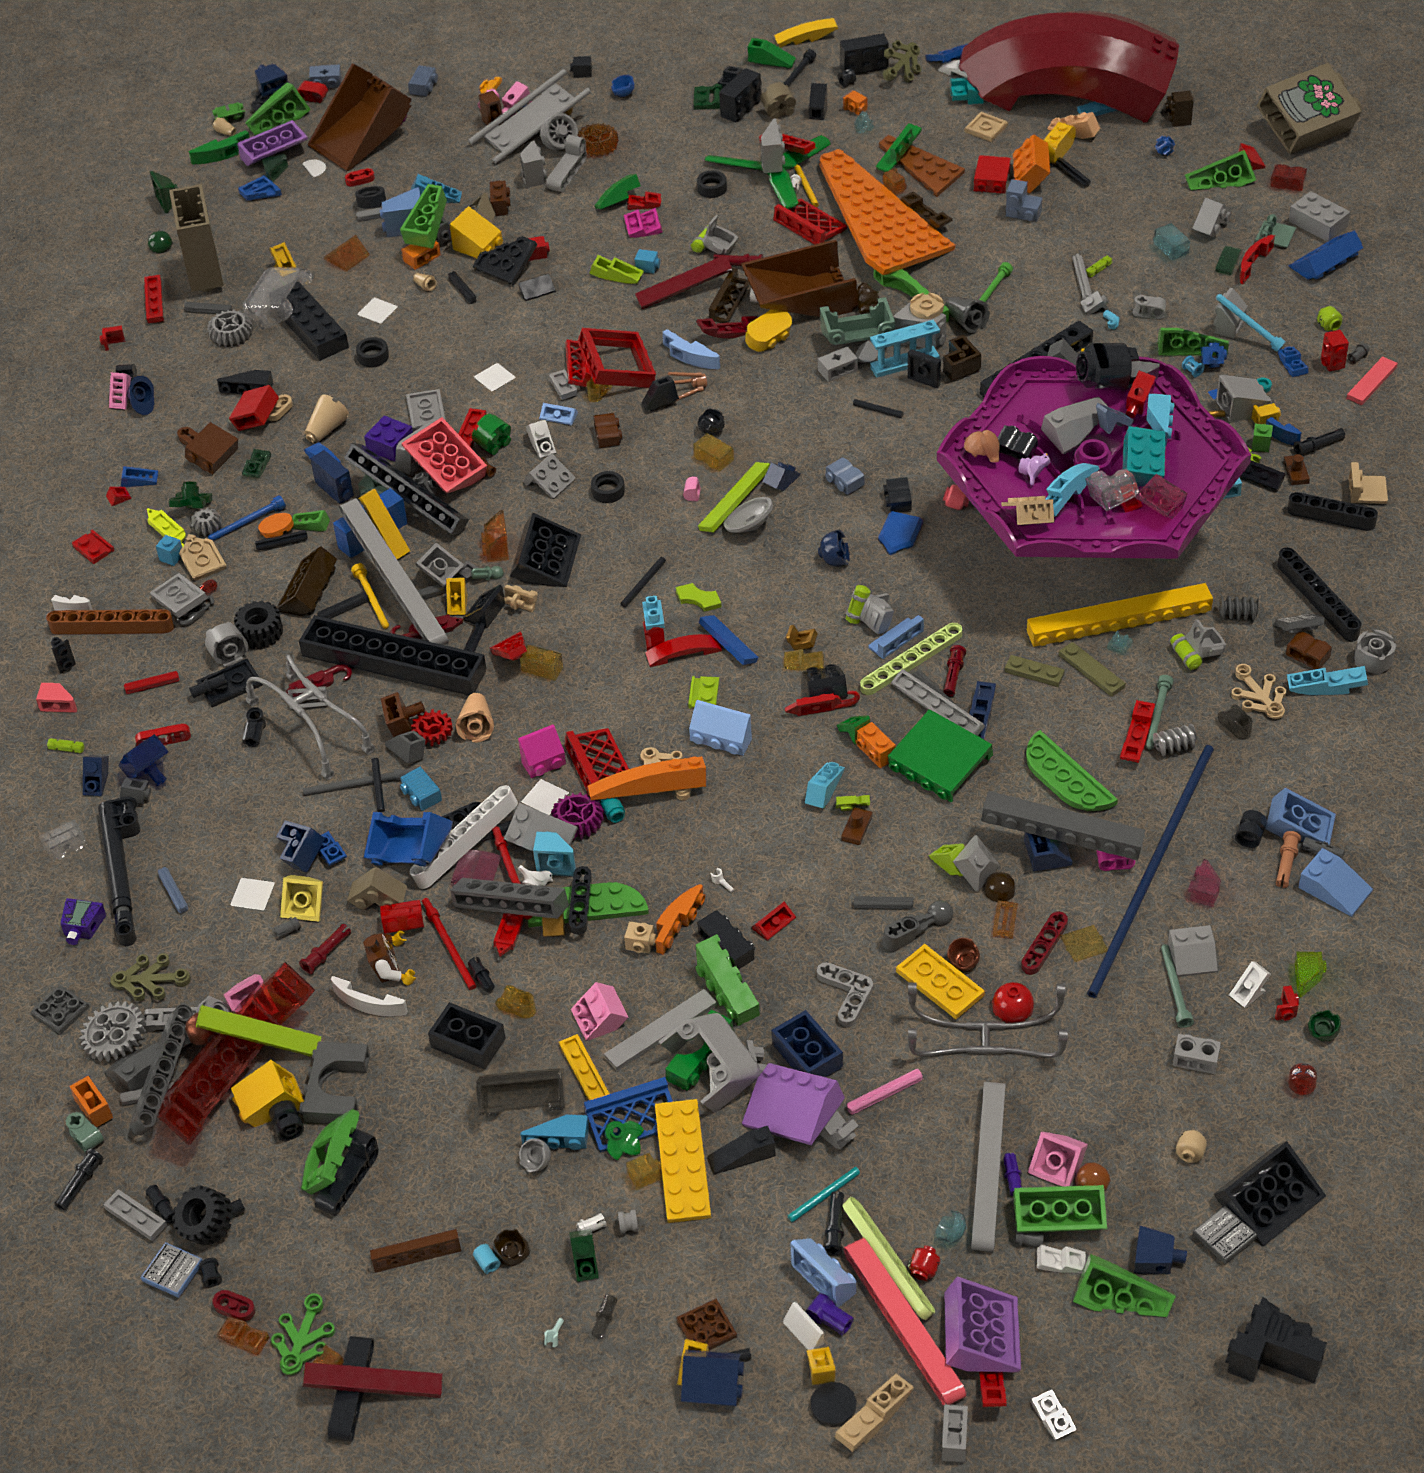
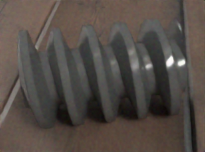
[1219,595,1259,621]

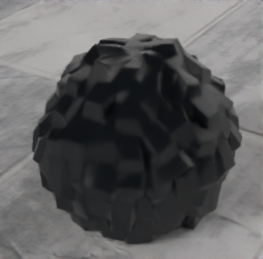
[697,408,725,435]

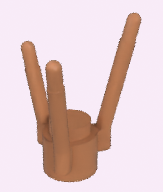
[668,372,707,401]

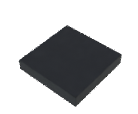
[907,349,941,388]

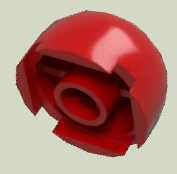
[992,982,1034,1023]

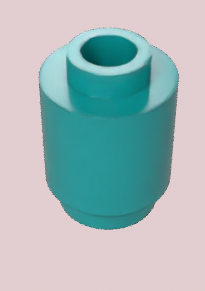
[600,797,625,823]

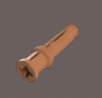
[1276,831,1301,888]

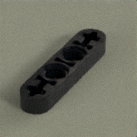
[568,866,592,935]

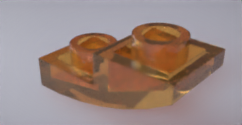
[217,1317,270,1355]

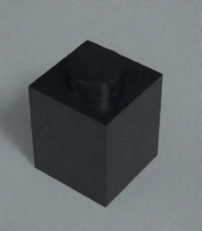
[570,56,592,78]

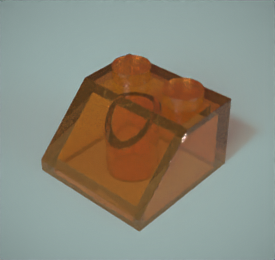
[481,510,509,562]

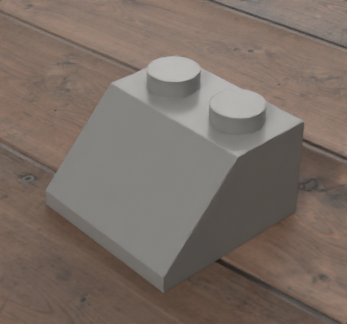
[1168,925,1218,977]

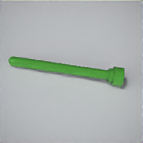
[979,262,1013,302]

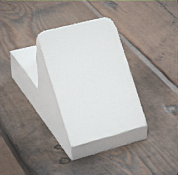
[1229,961,1271,1008]

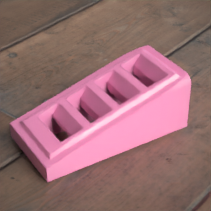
[109,373,131,410]

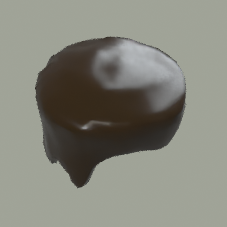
[494,1229,530,1266]

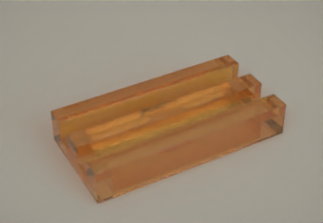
[992,901,1018,939]

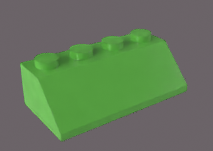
[1013,1185,1107,1232]

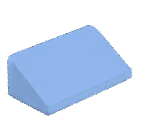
[539,403,578,426]

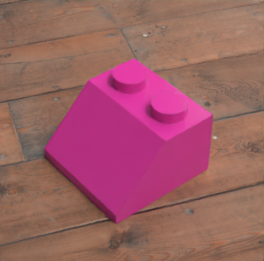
[518,724,566,778]

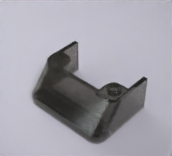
[476,1068,566,1117]

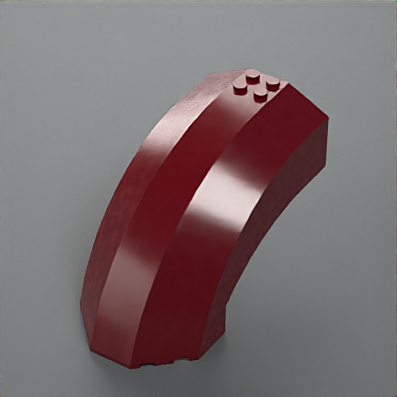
[959,11,1179,123]

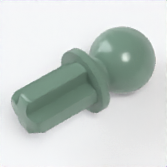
[471,566,504,581]

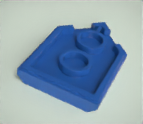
[878,511,923,555]

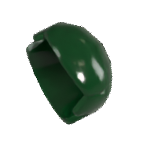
[148,231,173,253]
[1308,1010,1341,1041]

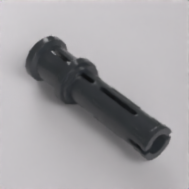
[1293,428,1346,456]
[54,1149,104,1211]
[823,1191,844,1256]

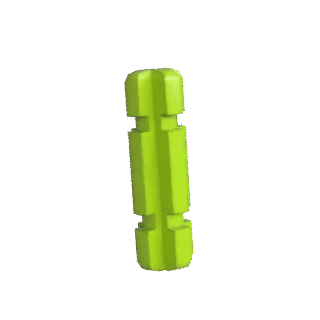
[1085,255,1112,278]
[47,738,85,753]

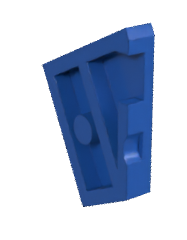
[238,175,282,201]

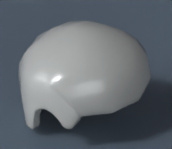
[519,1138,551,1172]

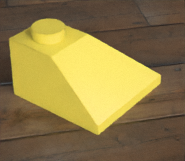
[280,875,323,922]

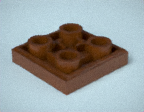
[676,1298,737,1351]

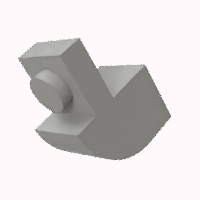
[820,1110,858,1149]

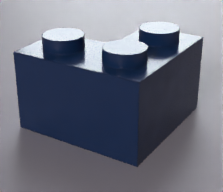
[276,820,325,873]

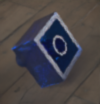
[118,734,169,787]

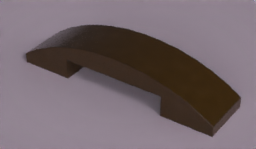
[900,191,952,228]

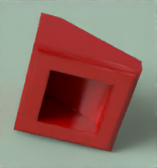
[106,486,131,506]

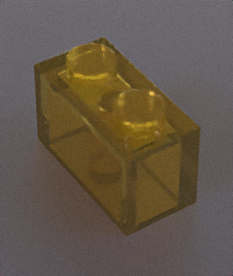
[693,433,734,471]
[520,644,563,681]

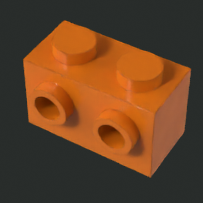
[856,722,896,769]

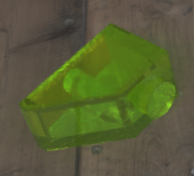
[1294,952,1327,997]

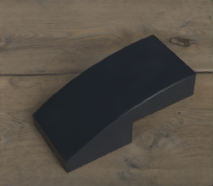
[717,66,743,89]

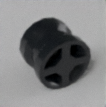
[838,68,856,87]

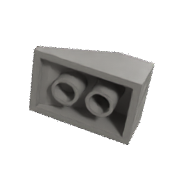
[504,803,578,851]

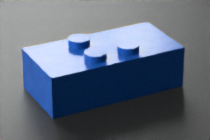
[333,488,408,558]

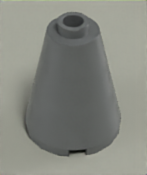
[945,296,990,333]

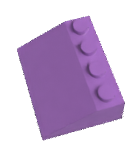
[742,1063,845,1145]
[945,1276,1021,1372]

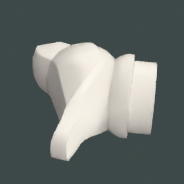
[518,865,553,886]

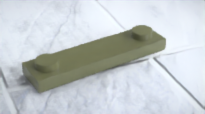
[1059,642,1126,697]

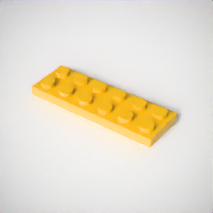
[655,1099,711,1223]

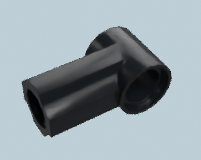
[242,707,266,747]

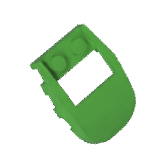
[301,1109,359,1195]

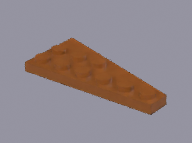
[879,135,965,197]

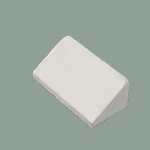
[783,1302,824,1350]

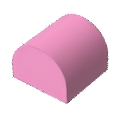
[683,477,701,501]

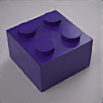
[364,416,413,462]

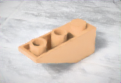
[1047,112,1100,139]

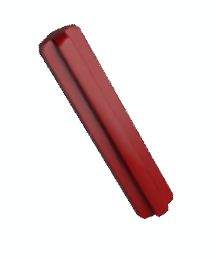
[124,671,179,694]

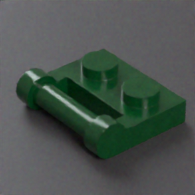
[694,84,722,110]

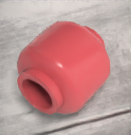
[943,484,969,510]

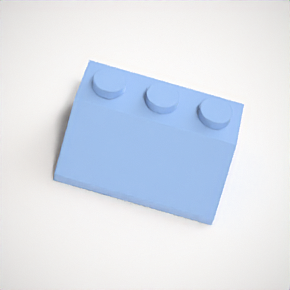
[689,700,752,756]
[790,1238,856,1308]

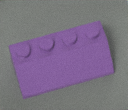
[238,120,308,166]

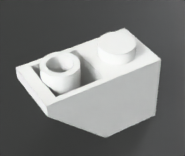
[525,420,556,458]

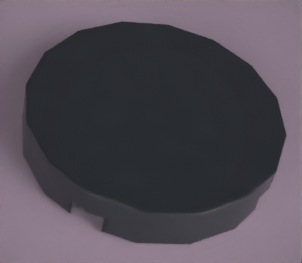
[810,1382,857,1427]

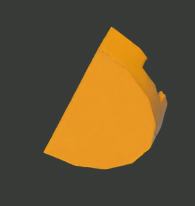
[480,77,502,94]

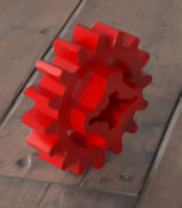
[411,709,453,746]

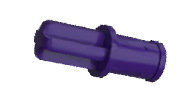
[1003,1153,1022,1196]

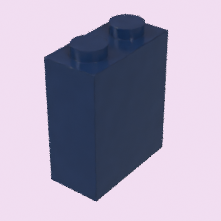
[310,450,354,504]
[681,1350,744,1406]

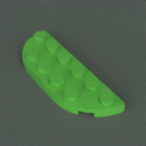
[1026,730,1118,811]
[528,882,649,927]

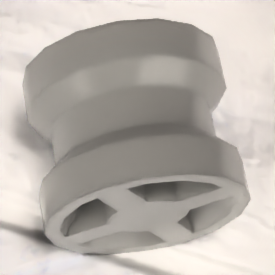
[618,1209,638,1234]

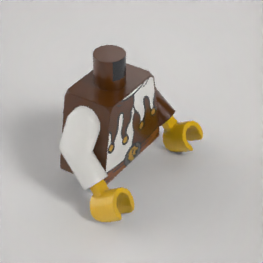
[363,931,416,985]

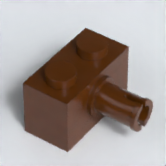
[380,692,426,737]

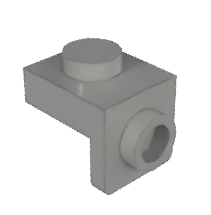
[1081,291,1110,315]

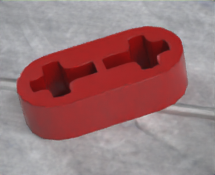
[345,168,375,187]

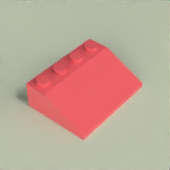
[401,417,487,494]

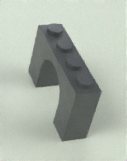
[300,1041,370,1124]

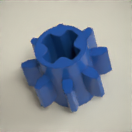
[1155,136,1175,155]

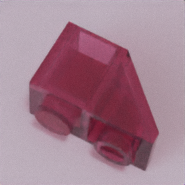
[1188,859,1221,907]

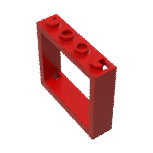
[578,328,656,388]

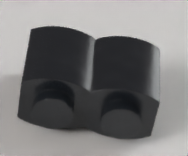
[998,425,1038,460]
[883,477,912,512]

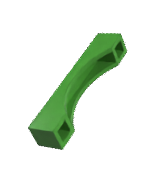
[873,268,949,323]

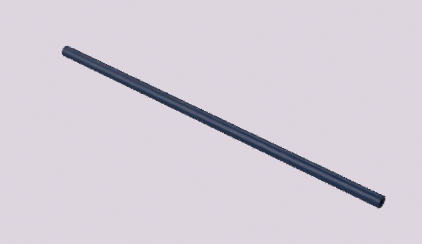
[1087,745,1214,998]

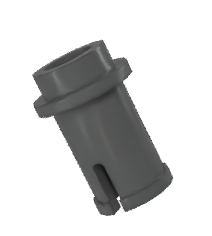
[1348,343,1369,363]
[274,917,301,939]
[1015,1232,1044,1247]

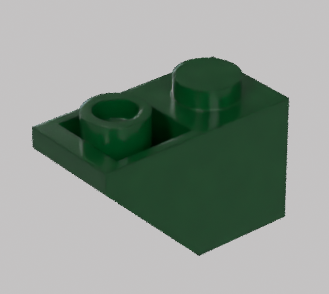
[569,1229,599,1282]

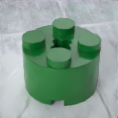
[472,413,511,455]

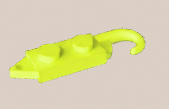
[147,508,186,547]

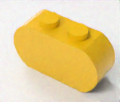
[1044,122,1076,164]
[745,310,792,352]

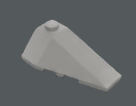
[1041,397,1108,455]

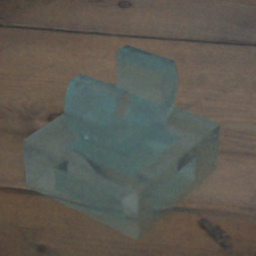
[854,111,874,134]
[1107,631,1133,655]

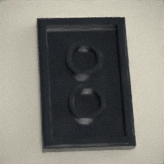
[196,659,263,708]

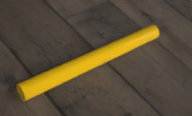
[794,165,819,207]

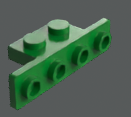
[876,123,922,173]

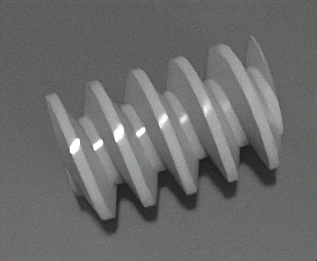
[1153,724,1197,756]

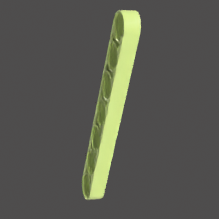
[860,623,962,695]
[842,1197,935,1320]

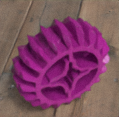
[551,792,604,840]

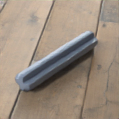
[158,867,188,913]

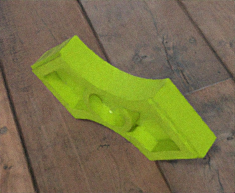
[676,583,722,612]

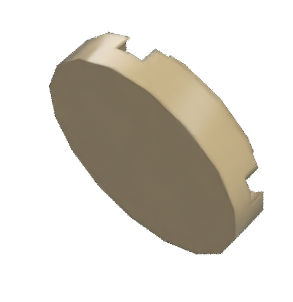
[910,293,944,319]

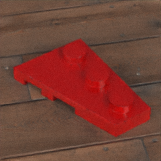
[490,631,527,661]

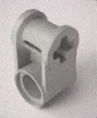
[1133,295,1166,319]

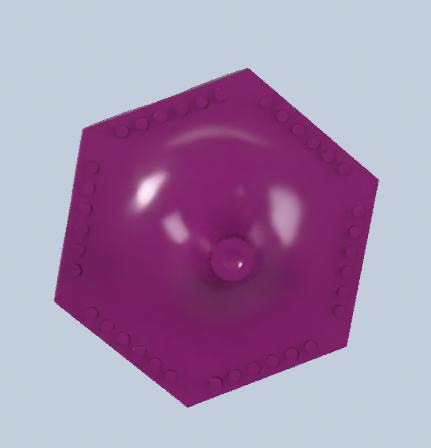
[937,356,1251,559]

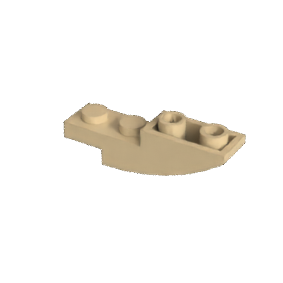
[835,1374,914,1452]

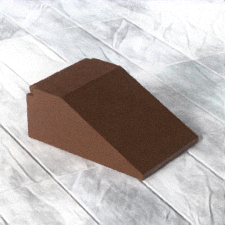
[307,63,412,171]
[741,240,858,317]

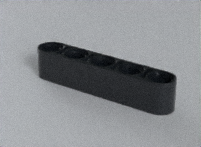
[1287,492,1378,531]
[328,1336,374,1442]

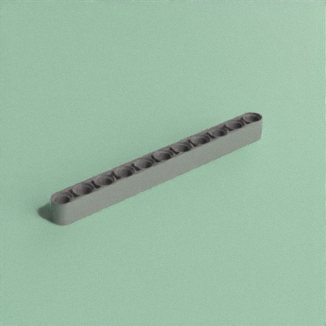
[339,498,449,645]

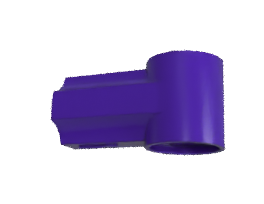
[805,1293,854,1335]

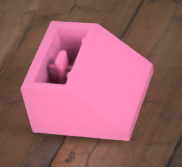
[571,982,628,1041]

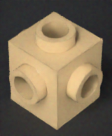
[624,921,657,953]

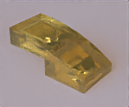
[784,649,824,671]

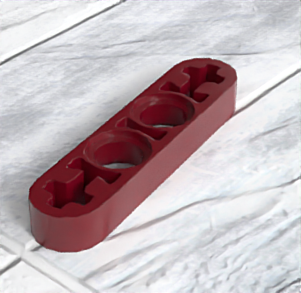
[1021,911,1068,975]

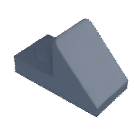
[1096,403,1134,434]

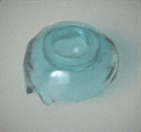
[935,1210,966,1244]

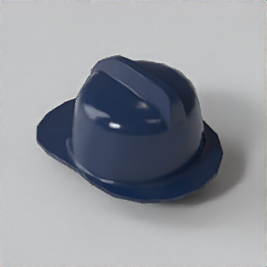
[127,376,154,415]

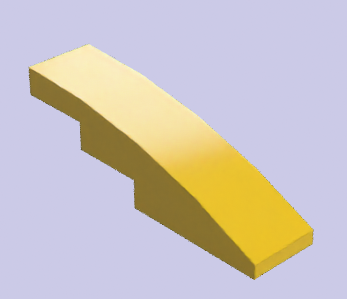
[774,18,838,47]

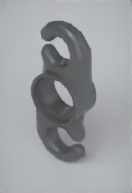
[177,595,215,626]

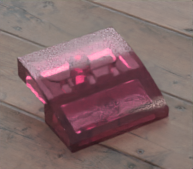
[450,850,502,884]

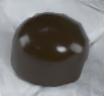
[985,872,1016,903]

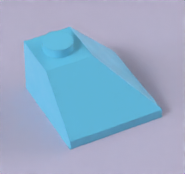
[533,832,576,876]

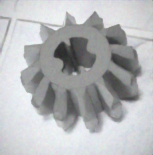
[191,507,222,537]

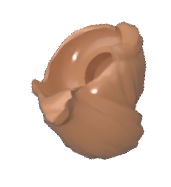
[964,430,1000,462]

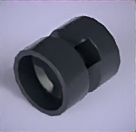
[1235,810,1267,848]
[269,1100,304,1141]

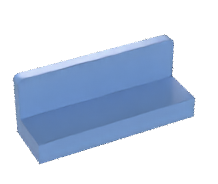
[869,615,924,659]

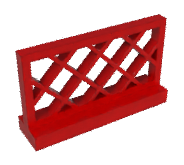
[773,199,847,244]
[564,728,629,794]

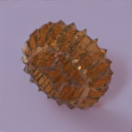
[577,122,619,157]

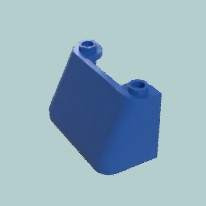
[364,812,453,867]

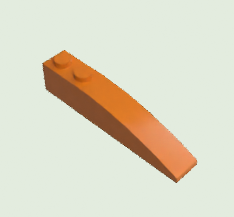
[587,756,706,800]

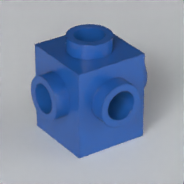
[1201,343,1227,367]

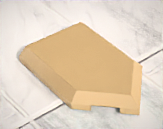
[179,534,227,581]

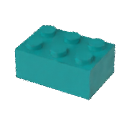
[1122,426,1166,489]

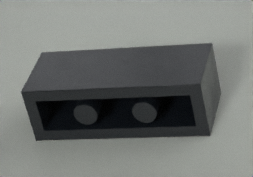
[697,910,755,970]

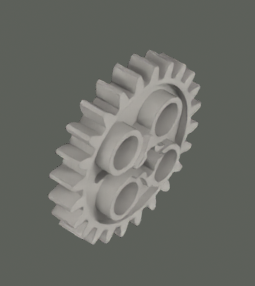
[79,1001,147,1062]

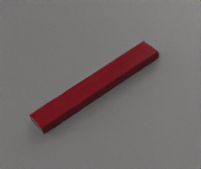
[635,255,732,309]
[303,1362,442,1398]

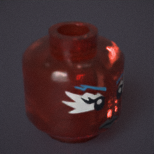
[1288,1063,1317,1095]

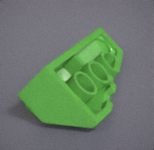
[1073,1254,1176,1317]

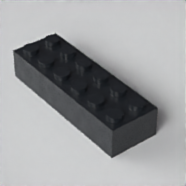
[270,281,349,361]

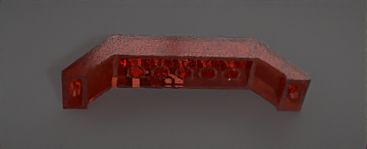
[157,962,315,1146]

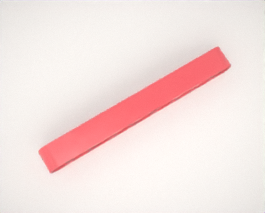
[843,1238,966,1406]

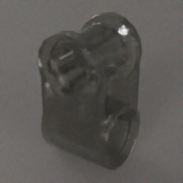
[1218,704,1253,740]

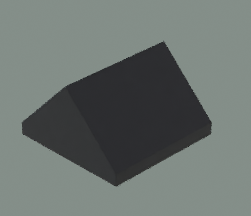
[462,585,505,628]

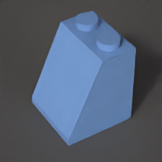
[380,188,420,237]

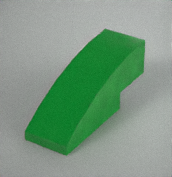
[594,174,641,209]

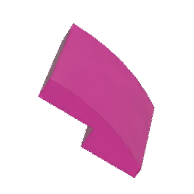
[624,208,663,238]

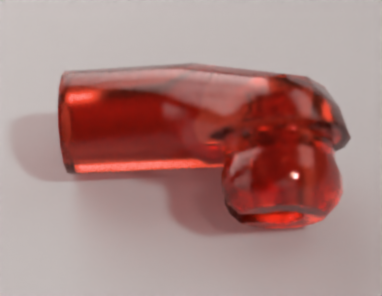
[199,579,218,594]

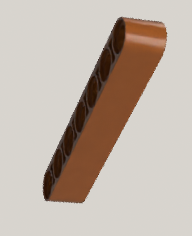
[46,609,174,634]

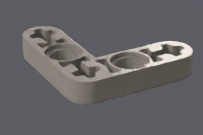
[817,962,873,1028]

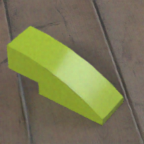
[589,255,644,284]

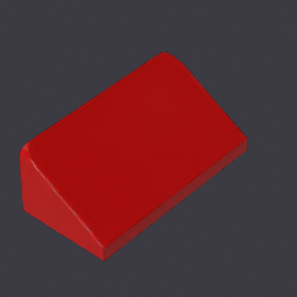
[1239,143,1266,170]
[751,901,796,940]

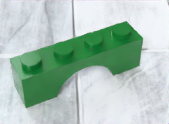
[665,1009,733,1091]

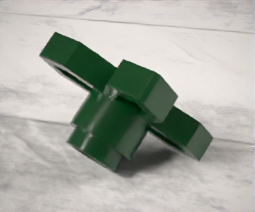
[169,481,212,508]

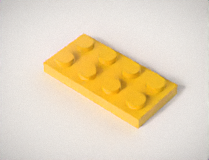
[896,944,985,1019]

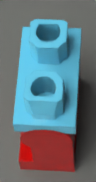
[642,596,665,651]

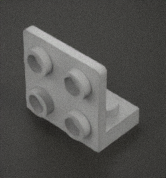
[522,453,575,499]

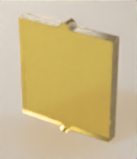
[1061,925,1108,962]

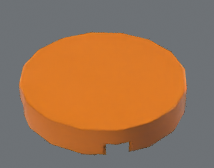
[258,513,294,538]

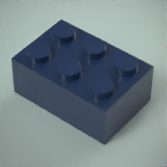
[771,1010,843,1077]

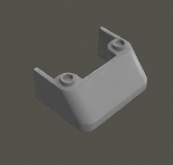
[658,1013,760,1113]

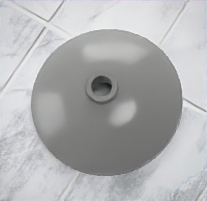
[724,497,773,533]

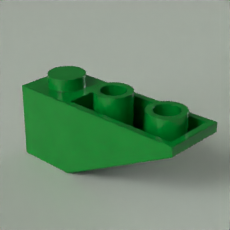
[747,38,796,68]

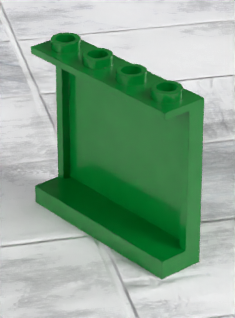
[888,709,993,802]

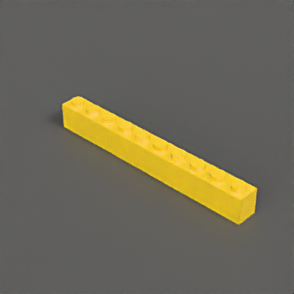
[1027,583,1213,647]

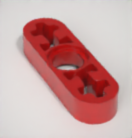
[135,724,191,750]

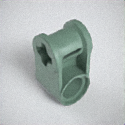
[66,1112,104,1152]

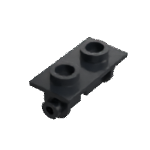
[51,637,76,674]

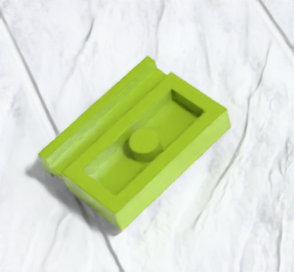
[688,676,720,709]

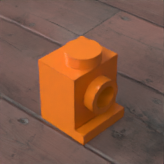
[843,90,868,115]

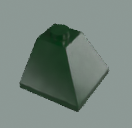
[149,171,178,213]

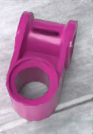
[1097,850,1135,871]

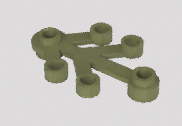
[883,40,922,82]
[110,953,191,1001]

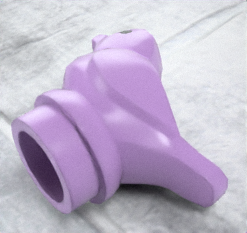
[1019,453,1050,485]

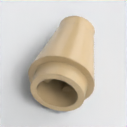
[213,118,237,136]
[413,273,437,291]

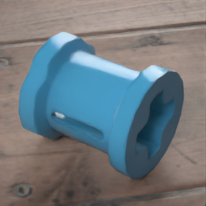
[1181,355,1205,378]

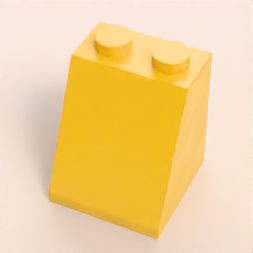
[449,207,503,258]
[231,1060,304,1127]

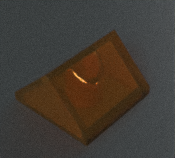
[324,235,370,272]

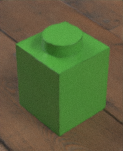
[1252,423,1273,452]

